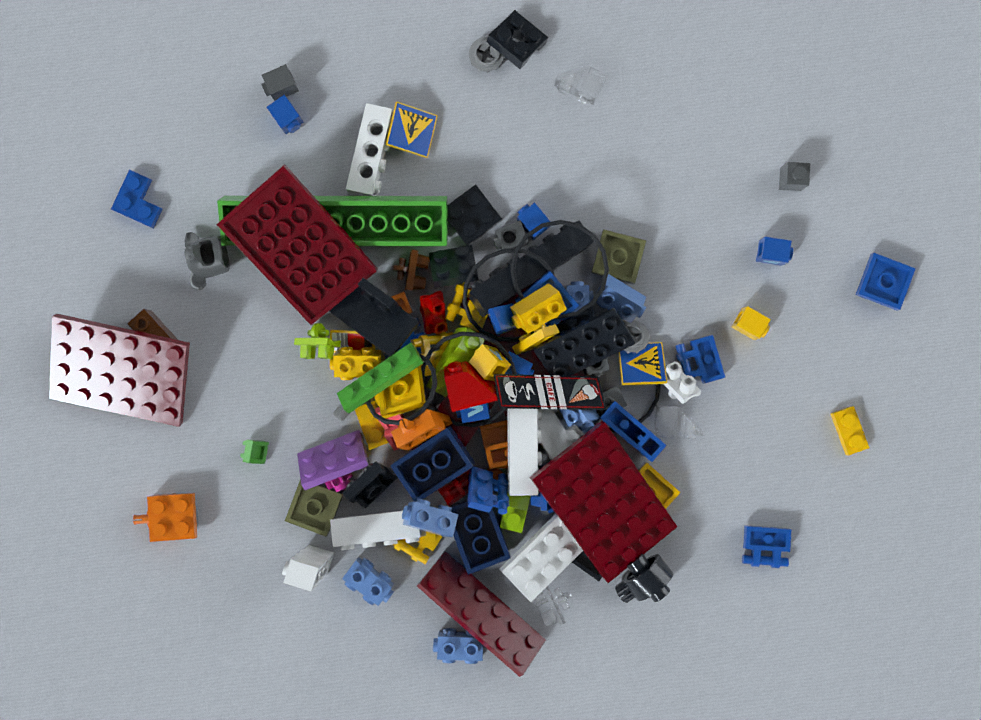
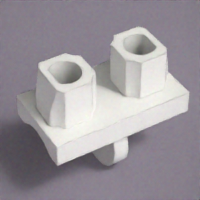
[664,361,701,404]

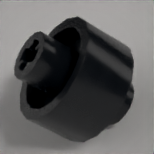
[615,553,673,603]

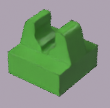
[240,439,269,464]

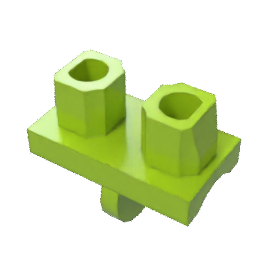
[294,323,341,359]

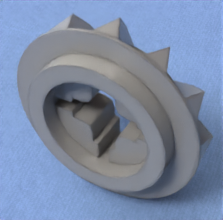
[469,37,504,73]
[623,320,650,353]

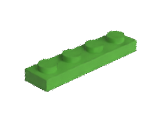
[337,343,424,414]

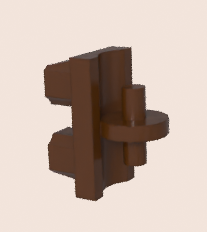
[392,249,429,292]

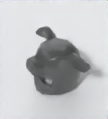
[184,232,230,290]

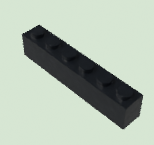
[468,220,594,318]

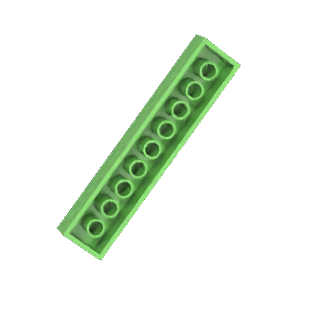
[217,195,448,246]

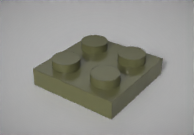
[591,229,646,284]
[285,479,343,537]

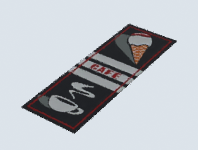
[493,374,607,410]

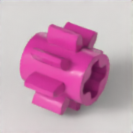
[325,473,353,492]

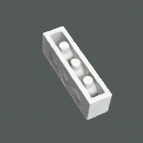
[346,103,393,196]

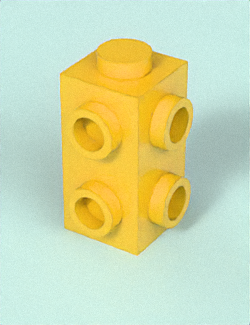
[510,283,567,334]
[330,347,381,380]

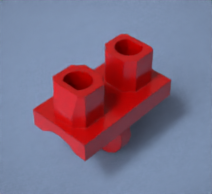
[420,290,448,334]
[438,469,470,507]

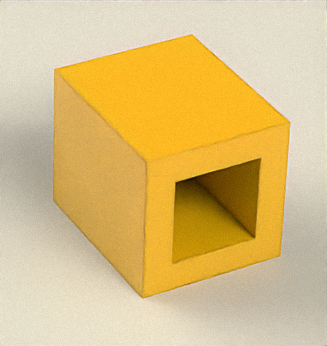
[731,306,771,340]
[469,344,511,382]

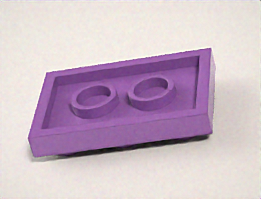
[297,430,369,490]

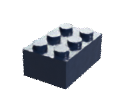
[390,425,475,502]
[447,499,511,575]

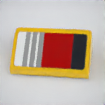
[330,330,375,353]

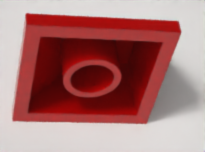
[444,361,498,412]

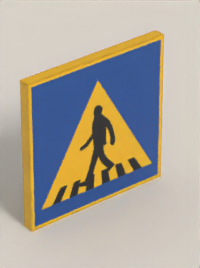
[386,101,438,158]
[618,342,667,385]

